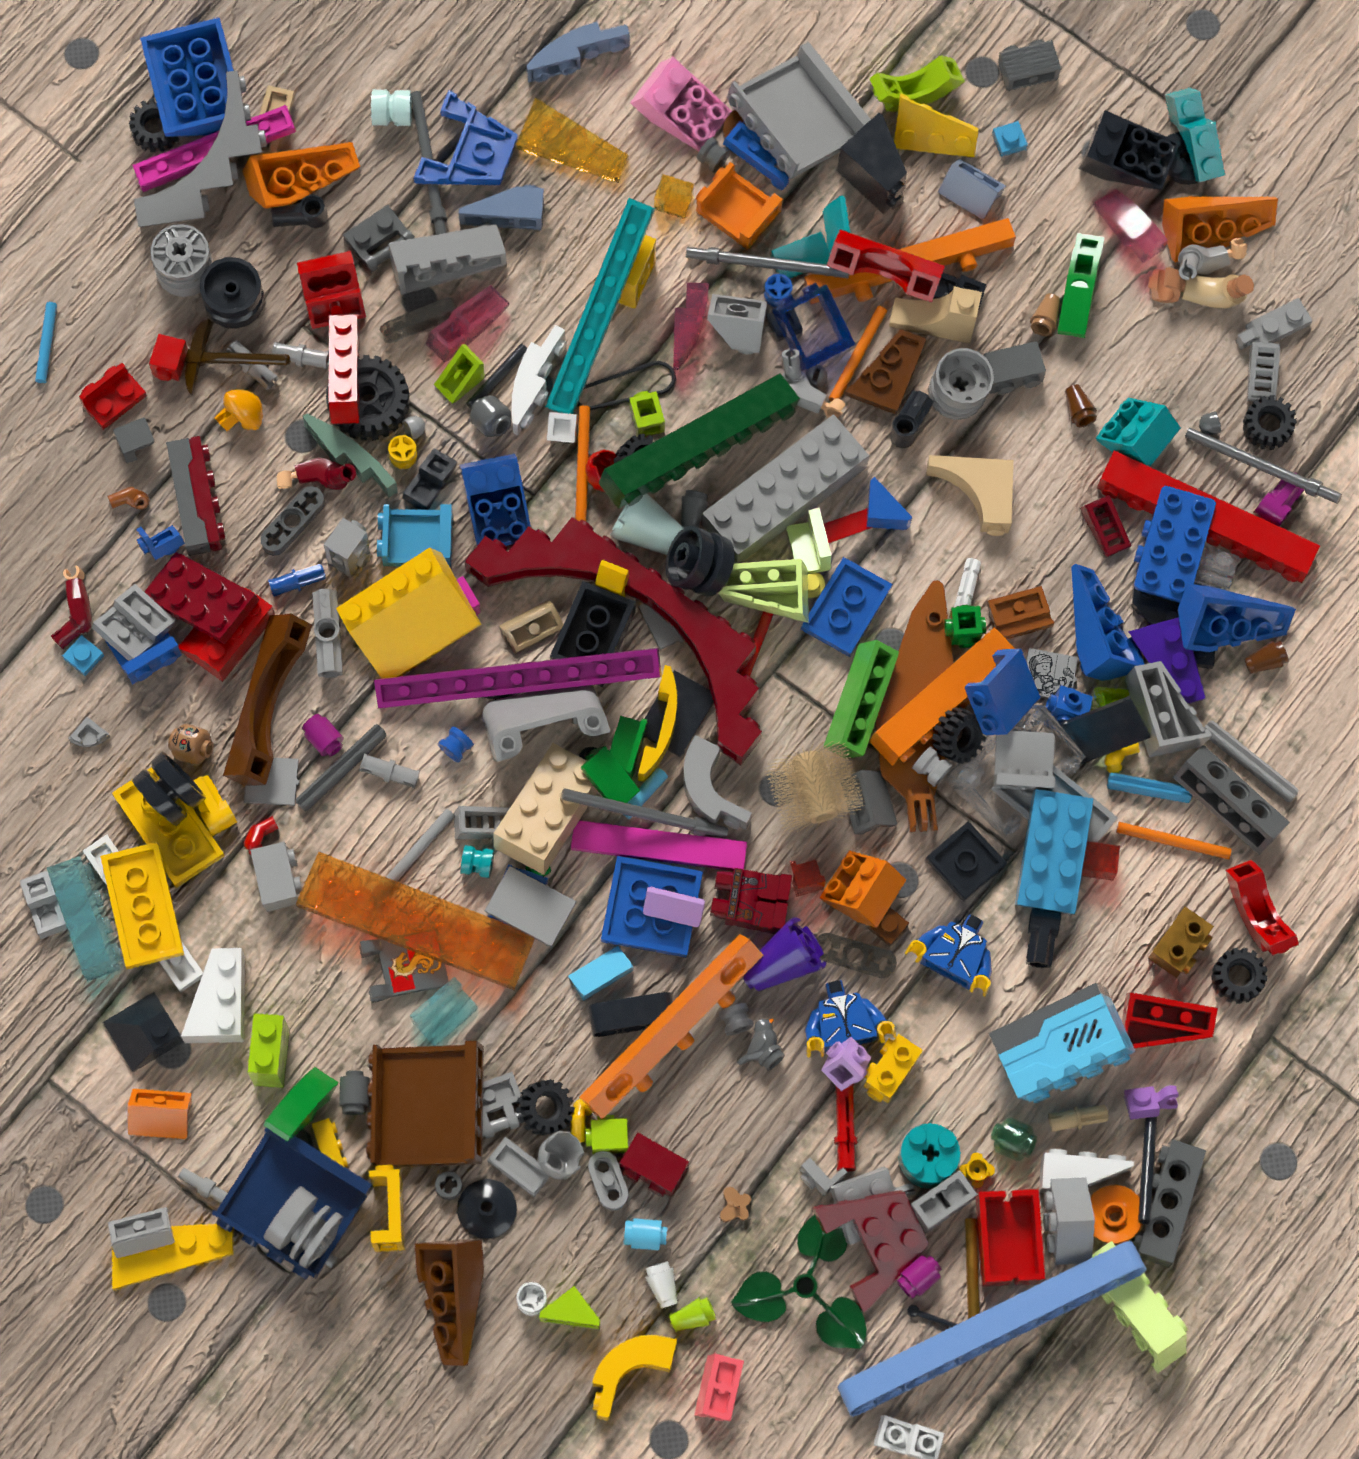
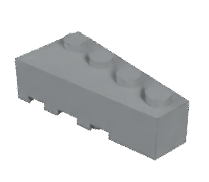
[388,224,507,295]

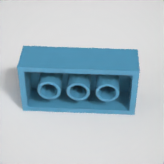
[1015,789,1094,915]

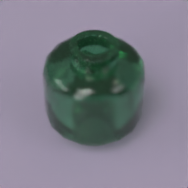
[991,1117,1037,1161]

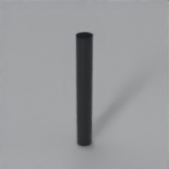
[466,343,528,409]

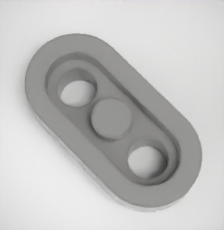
[588,1151,628,1211]

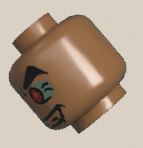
[168,724,214,765]

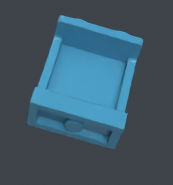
[377,504,453,567]

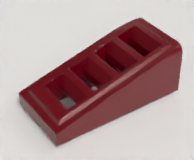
[1080,495,1132,558]

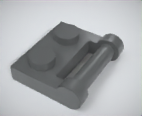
[343,205,415,273]

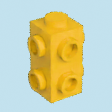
[864,1034,923,1103]

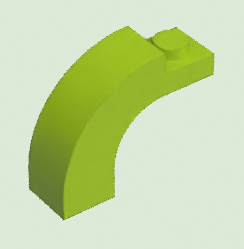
[869,55,965,112]

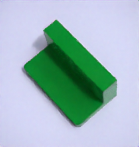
[610,715,648,779]
[581,746,640,803]

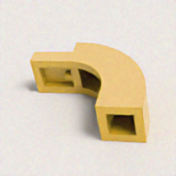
[592,1335,677,1421]

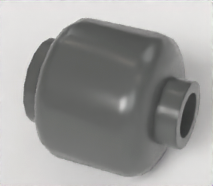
[470,395,511,437]

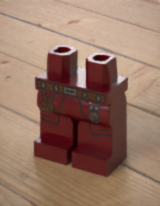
[710,867,792,934]

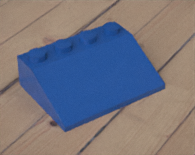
[140,17,234,137]

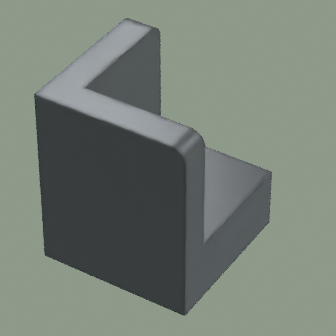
[113,417,155,463]

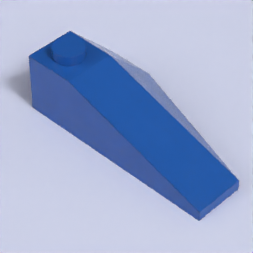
[1071,564,1144,681]
[1178,583,1296,652]

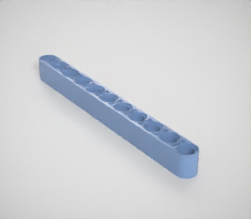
[837,1241,1147,1416]

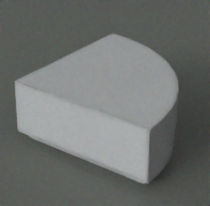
[68,717,110,747]

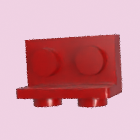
[79,363,147,430]

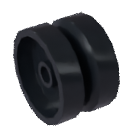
[199,257,265,329]
[665,526,735,597]
[132,751,206,826]

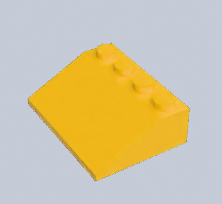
[336,547,481,679]

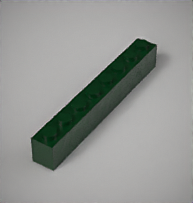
[598,373,800,509]

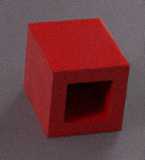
[149,334,188,381]

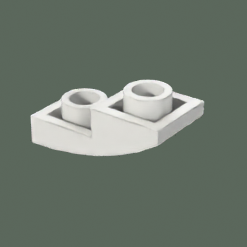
[873,1415,944,1459]

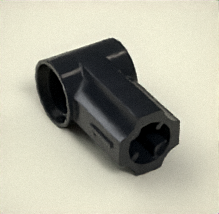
[271,195,328,228]
[890,391,934,448]
[1026,908,1061,968]

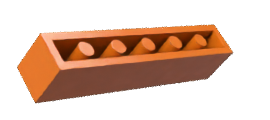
[869,627,1015,766]

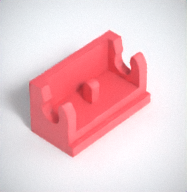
[694,1353,744,1421]

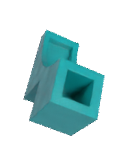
[1165,88,1225,182]

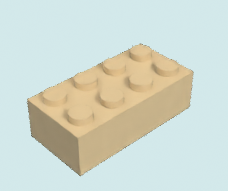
[493,743,598,875]

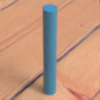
[35,302,57,383]

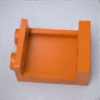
[696,162,783,250]

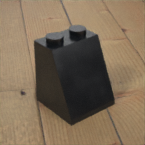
[837,113,907,214]

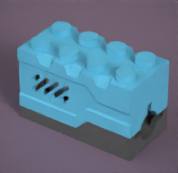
[989,983,1136,1104]

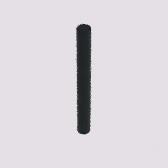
[1138,1116,1157,1224]

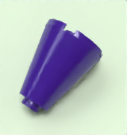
[743,917,827,991]

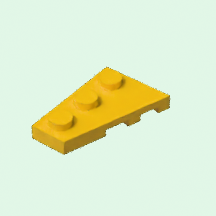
[894,93,978,158]

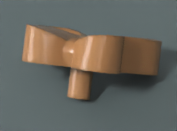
[720,1186,751,1222]

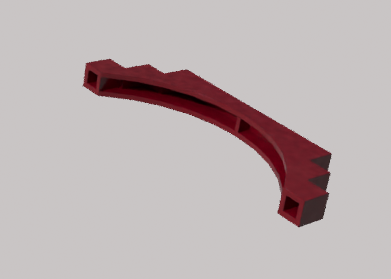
[465,517,762,766]

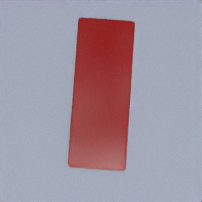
[824,508,873,543]

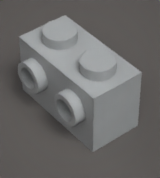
[323,518,371,578]
[250,842,304,912]

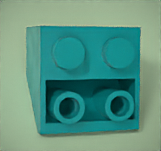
[1095,397,1181,467]

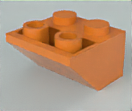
[820,850,906,928]

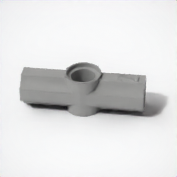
[313,589,343,678]

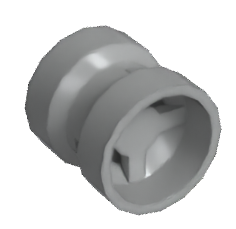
[912,747,953,787]

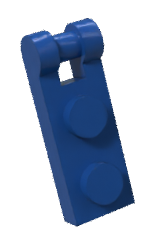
[723,121,790,190]

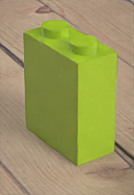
[248,1013,290,1088]

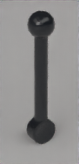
[907,1305,957,1328]

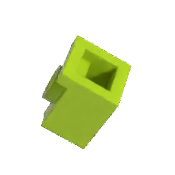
[629,391,665,437]

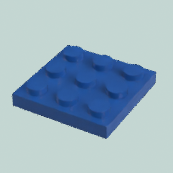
[601,856,703,958]

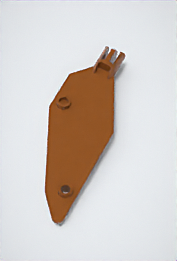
[875,580,954,833]

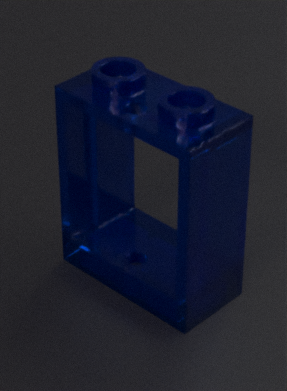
[772,282,856,370]

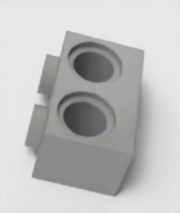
[911,1170,977,1234]

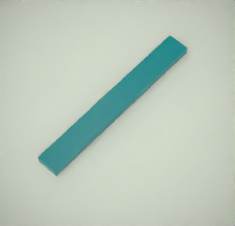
[545,198,656,414]

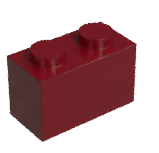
[620,1132,689,1197]

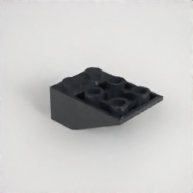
[1078,110,1180,190]

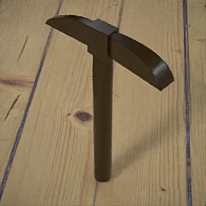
[185,318,291,396]

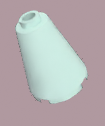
[609,494,683,555]

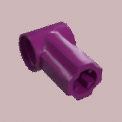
[1254,472,1304,526]

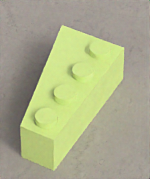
[1092,1241,1188,1373]

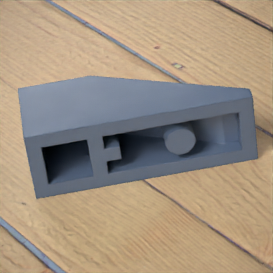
[459,185,544,230]

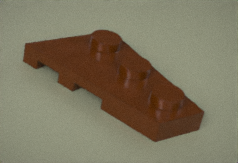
[844,329,926,415]

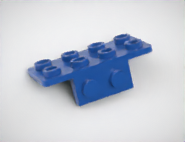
[1134,486,1216,603]

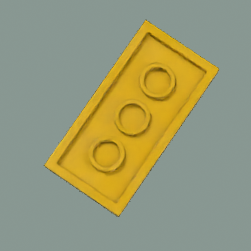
[112,767,225,888]
[100,842,185,969]

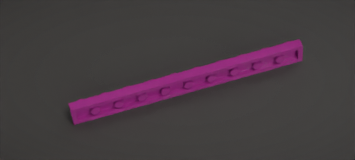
[374,648,662,709]

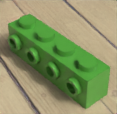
[823,640,899,759]

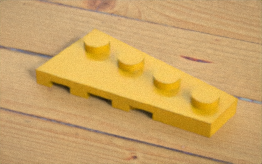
[112,1224,234,1290]

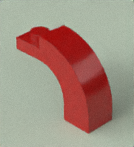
[1225,860,1299,956]

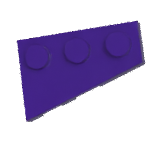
[1128,617,1207,704]

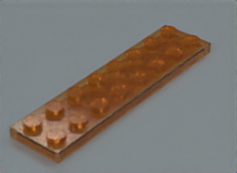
[296,852,535,991]

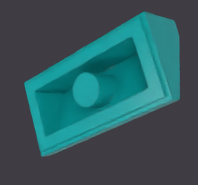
[823,196,850,253]
[771,232,830,279]

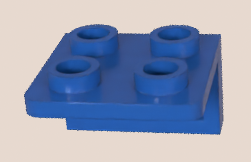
[105,632,182,685]

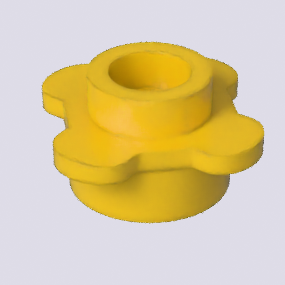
[959,1152,995,1188]

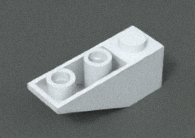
[1039,1149,1134,1193]

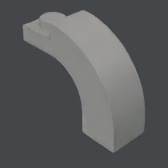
[683,735,752,830]

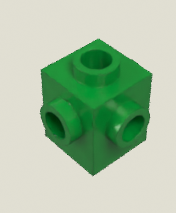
[944,605,986,648]

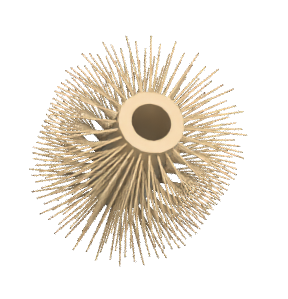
[765,741,865,832]

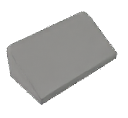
[108,1207,175,1258]

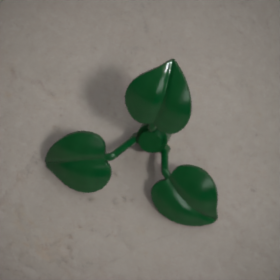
[731,1214,866,1349]

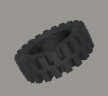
[326,355,410,441]

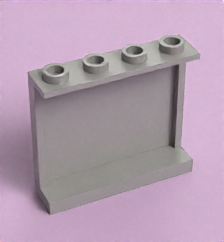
[726,42,871,179]

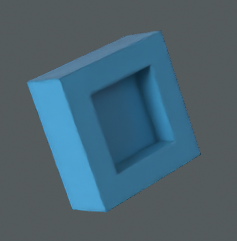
[992,121,1028,157]
[62,635,104,676]

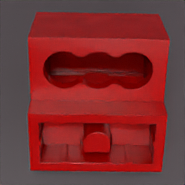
[296,251,366,329]

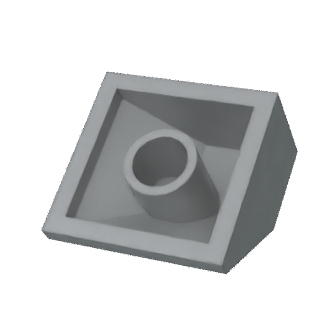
[707,294,767,354]

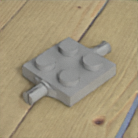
[830,1167,915,1245]

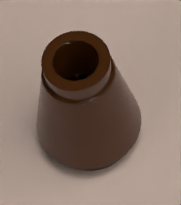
[1065,384,1097,428]
[1244,641,1289,674]

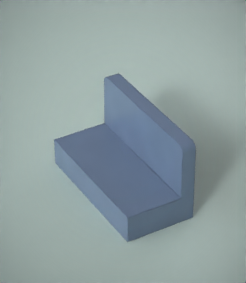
[938,159,1006,219]

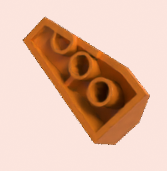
[242,142,360,208]
[1162,197,1278,262]

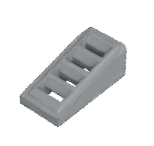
[1247,342,1280,401]
[454,806,510,840]

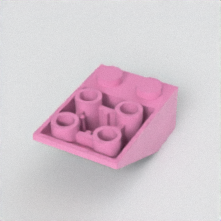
[630,57,732,151]

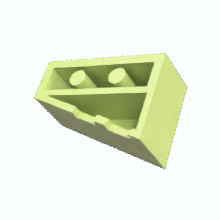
[718,559,809,623]

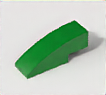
[263,1067,339,1141]

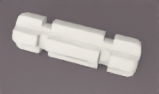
[954,558,981,607]

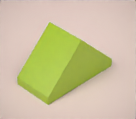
[434,344,485,404]
[539,1286,600,1329]

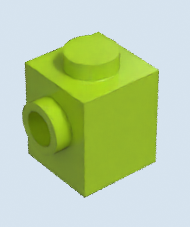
[585,1114,628,1155]

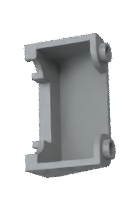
[482,685,610,762]

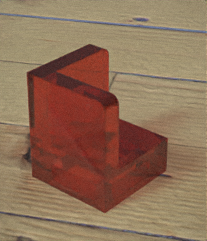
[1081,841,1120,881]
[788,859,826,897]

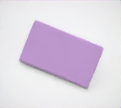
[643,887,705,927]

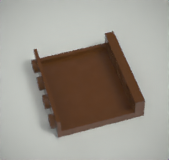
[366,1040,484,1167]

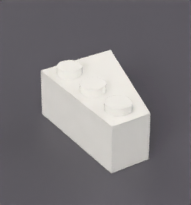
[181,948,245,1043]

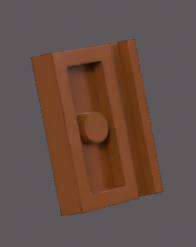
[987,586,1054,640]

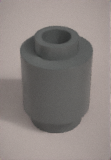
[339,1070,370,1115]

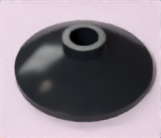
[457,1179,517,1239]

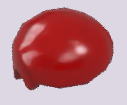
[585,449,617,493]

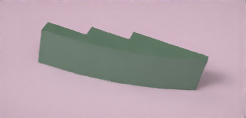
[302,413,398,498]

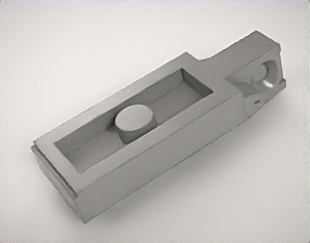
[1236,298,1313,350]

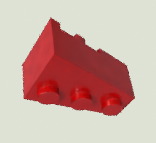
[1122,992,1218,1049]

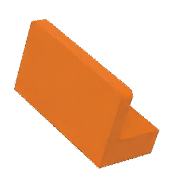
[127,1089,192,1139]

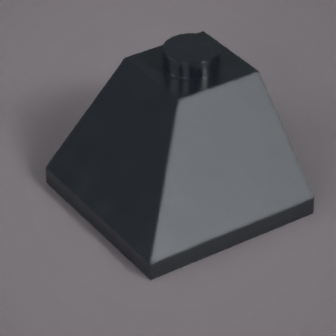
[103,992,184,1072]

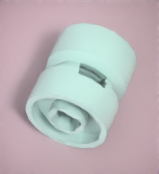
[371,90,412,126]

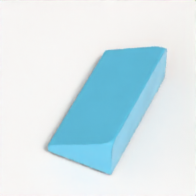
[568,946,633,1001]

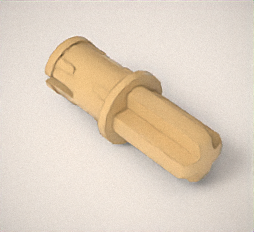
[1048,1105,1109,1132]

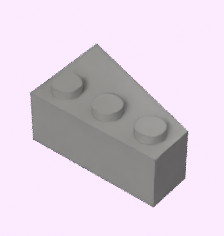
[1124,661,1212,758]

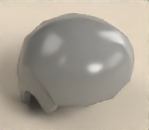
[538,1131,584,1180]

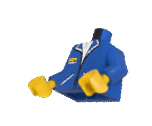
[905,914,992,997]
[805,980,897,1057]

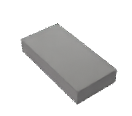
[487,1137,550,1198]

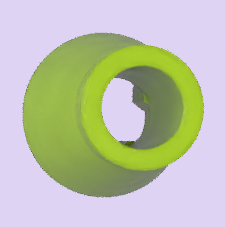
[669,1297,716,1332]

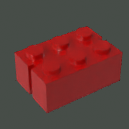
[975,1189,1045,1287]

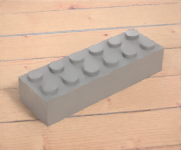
[701,414,870,564]

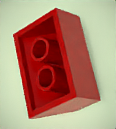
[179,587,275,682]

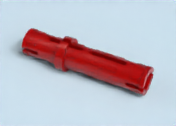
[834,1083,858,1172]

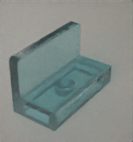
[410,977,478,1046]

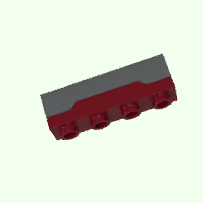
[166,436,226,556]

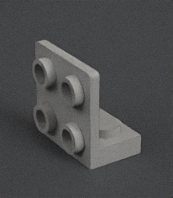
[994,731,1055,791]

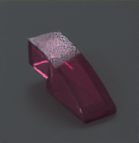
[1093,189,1168,263]
[673,282,709,370]
[426,285,510,363]

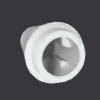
[645,1261,678,1308]

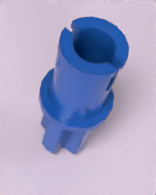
[268,564,326,597]

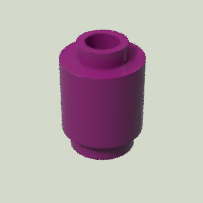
[302,714,344,757]
[897,1255,942,1299]

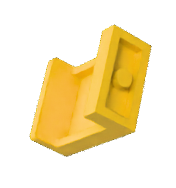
[369,1165,405,1252]

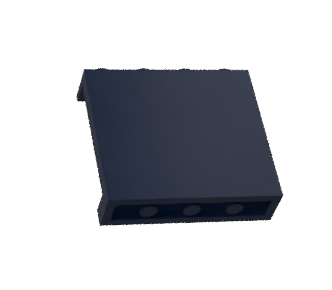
[212,1128,374,1280]

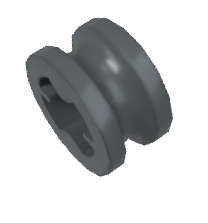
[435,1171,463,1200]

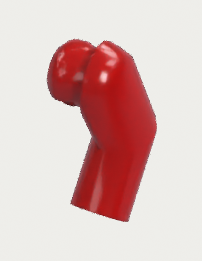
[244,816,279,855]

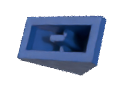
[866,477,912,530]

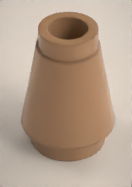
[1030,293,1061,336]

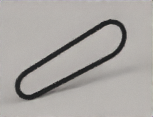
[577,361,676,410]

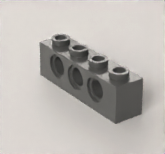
[1173,745,1290,855]
[1133,1139,1206,1268]

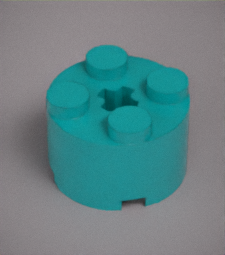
[898,1123,961,1189]

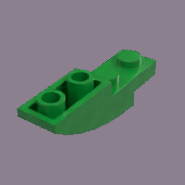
[1057,233,1105,338]

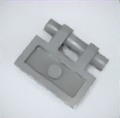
[483,1072,523,1139]

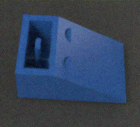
[459,454,531,546]

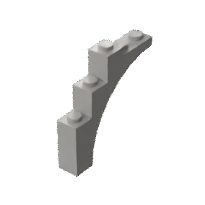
[134,70,267,227]

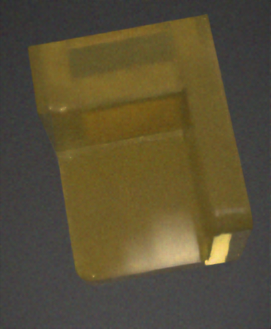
[654,174,694,218]

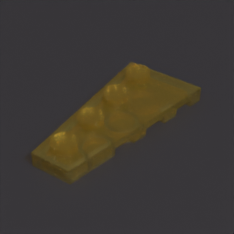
[516,98,628,183]

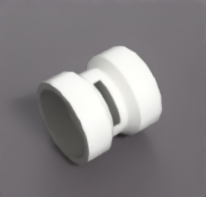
[516,1282,547,1316]

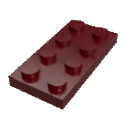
[144,552,259,644]

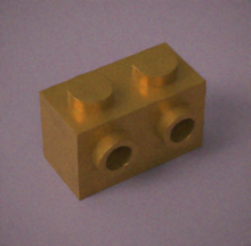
[1148,906,1214,979]

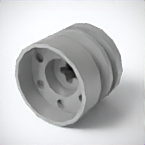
[150,224,213,297]
[928,348,994,420]
[264,1187,343,1268]

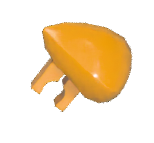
[214,389,263,431]

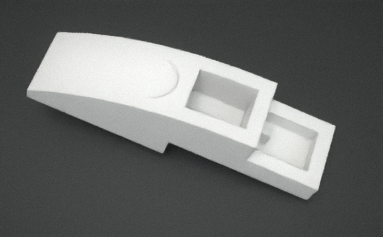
[511,325,567,435]

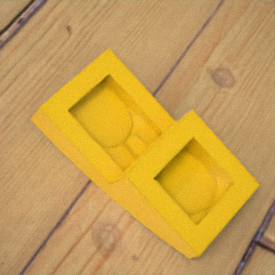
[595,560,629,597]

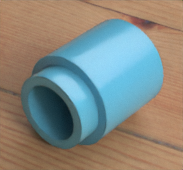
[624,1218,667,1251]

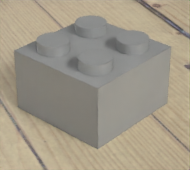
[1043,1177,1095,1265]

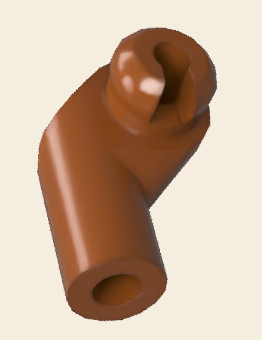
[107,487,150,510]

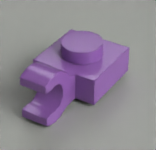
[1124,1085,1179,1120]

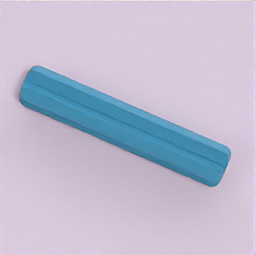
[1107,773,1192,803]

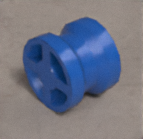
[764,274,793,308]
[437,726,474,762]

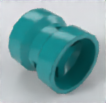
[460,845,494,878]

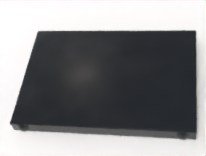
[644,670,714,758]
[1061,696,1151,764]

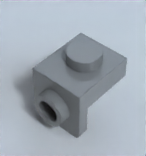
[800,1158,847,1196]

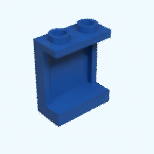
[965,649,1040,735]

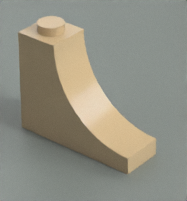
[889,286,982,344]
[926,455,1014,536]

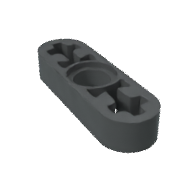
[261,486,325,556]

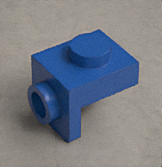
[136,525,185,560]

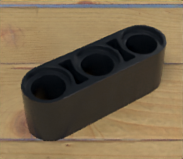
[588,992,673,1037]

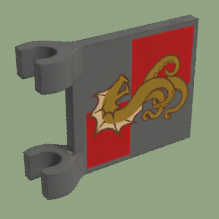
[359,929,449,1003]

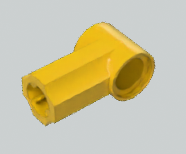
[193,775,238,837]

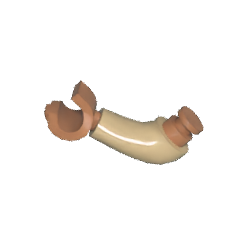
[1148,267,1254,309]

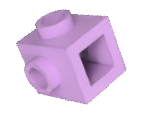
[821,1037,871,1091]

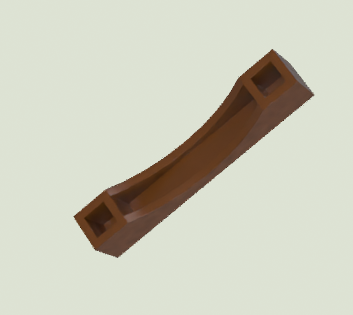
[223,613,312,786]

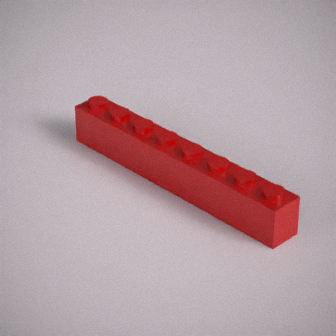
[1097,451,1320,583]

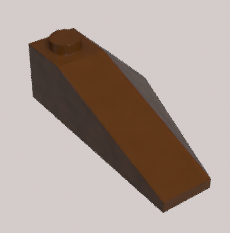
[415,1240,484,1366]

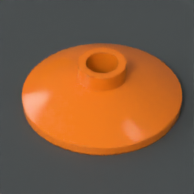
[1090,1185,1143,1244]

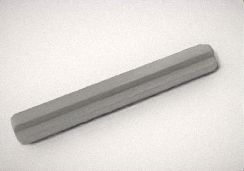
[1204,721,1299,802]

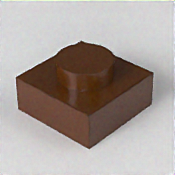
[868,907,909,947]

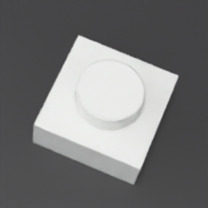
[547,412,579,443]

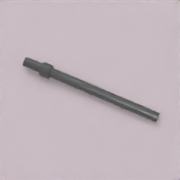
[411,91,447,235]
[686,247,850,278]
[1185,428,1342,504]
[561,788,728,838]

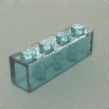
[47,856,123,982]

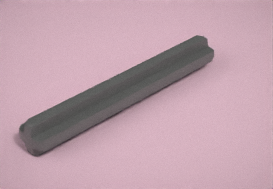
[296,724,387,811]

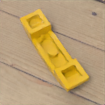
[638,665,677,782]

